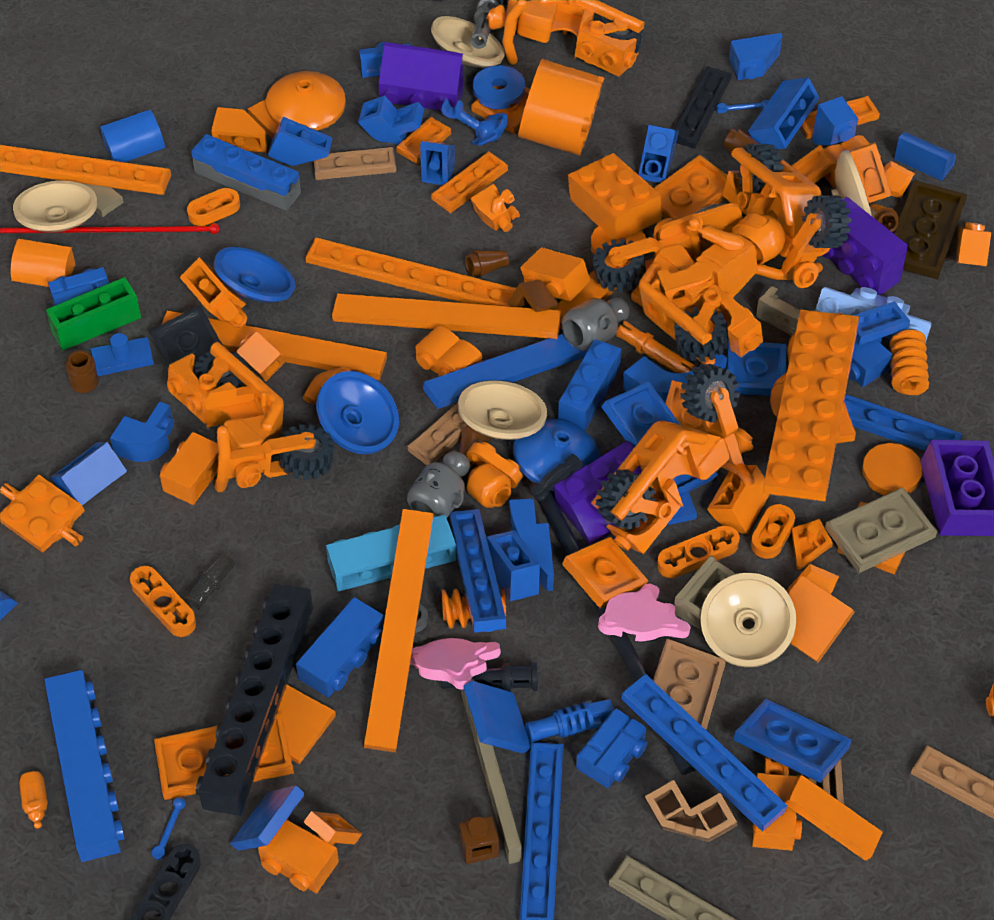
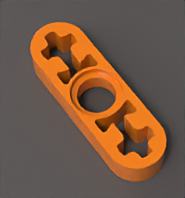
[657,526,740,578]
[130,566,196,637]

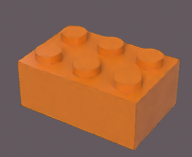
[568,153,662,243]

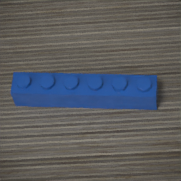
[44,670,125,862]

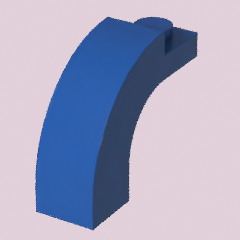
[623,353,727,403]

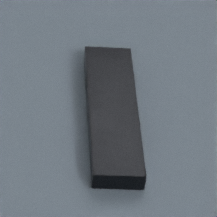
[674,66,732,149]

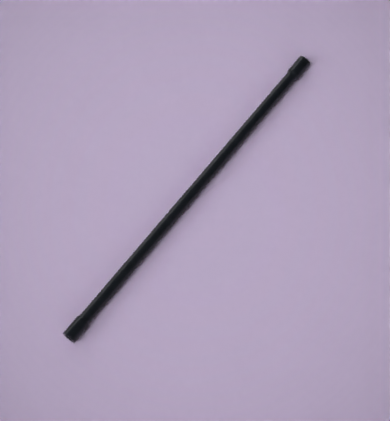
[507,440,696,775]

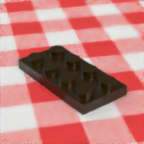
[894,180,968,280]

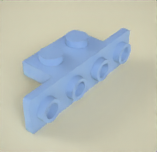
[816,287,932,344]

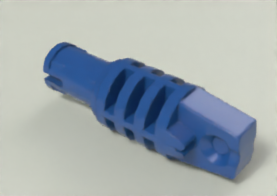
[525,699,614,743]

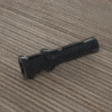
[441,662,538,692]

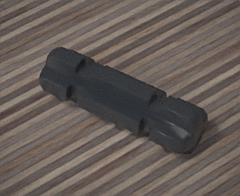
[530,454,583,502]

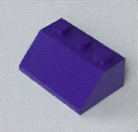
[379,42,464,112]
[554,441,642,546]

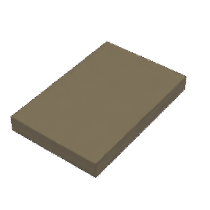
[825,487,937,573]

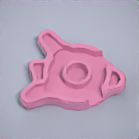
[598,584,690,641]
[410,638,501,689]

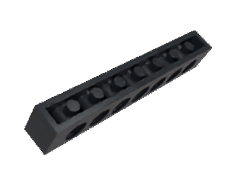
[196,584,313,816]

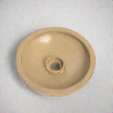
[431,16,505,68]
[831,150,872,216]
[13,181,97,232]
[458,381,547,440]
[701,573,796,667]

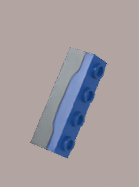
[191,134,301,211]

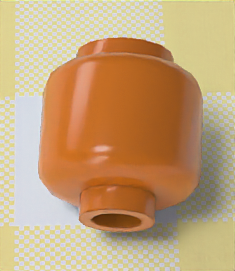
[467,463,511,508]

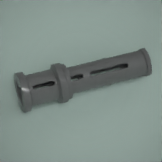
[470,0,499,49]

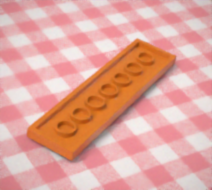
[763,310,859,501]

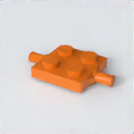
[0,475,85,553]

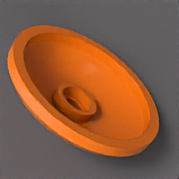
[266,71,346,131]

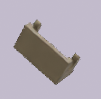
[756,286,821,336]
[674,556,735,631]

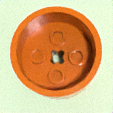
[518,59,604,156]

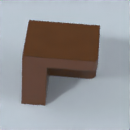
[508,280,559,312]

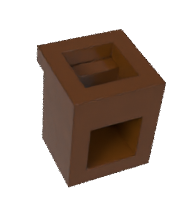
[458,816,499,864]

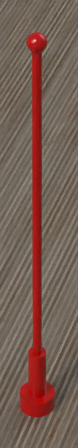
[0,223,220,234]

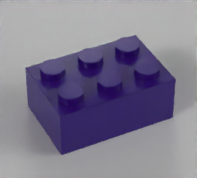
[822,197,908,295]
[920,440,994,536]

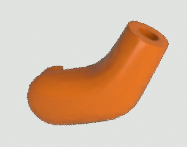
[303,367,353,405]

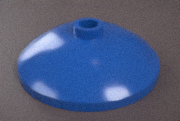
[214,247,296,303]
[316,371,399,454]
[513,419,601,483]

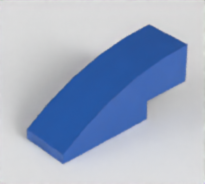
[509,499,554,591]

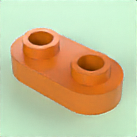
[187,188,240,226]
[466,442,523,488]
[751,504,795,559]

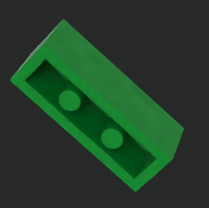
[46,277,141,351]

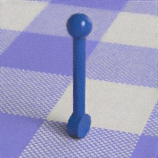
[716,100,769,113]
[152,797,186,860]

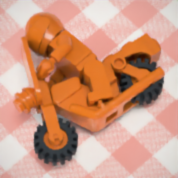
[593,203,786,365]

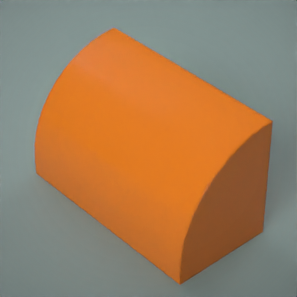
[11,239,76,287]
[707,465,770,534]

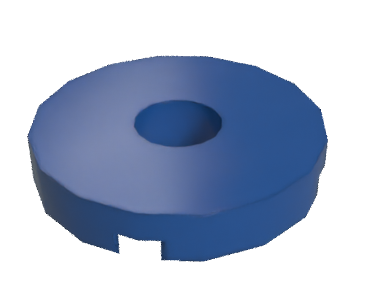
[473,65,525,109]

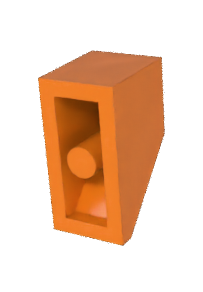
[211,107,268,153]

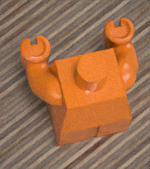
[470,184,520,232]

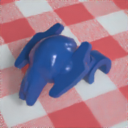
[441,100,508,146]

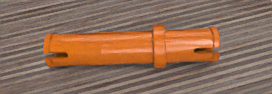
[616,321,696,373]

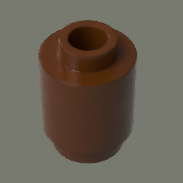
[66,351,99,393]

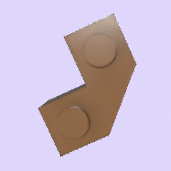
[645,780,737,842]

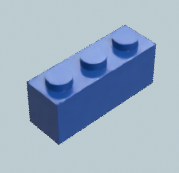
[748,77,820,150]
[558,339,621,431]
[296,597,385,698]

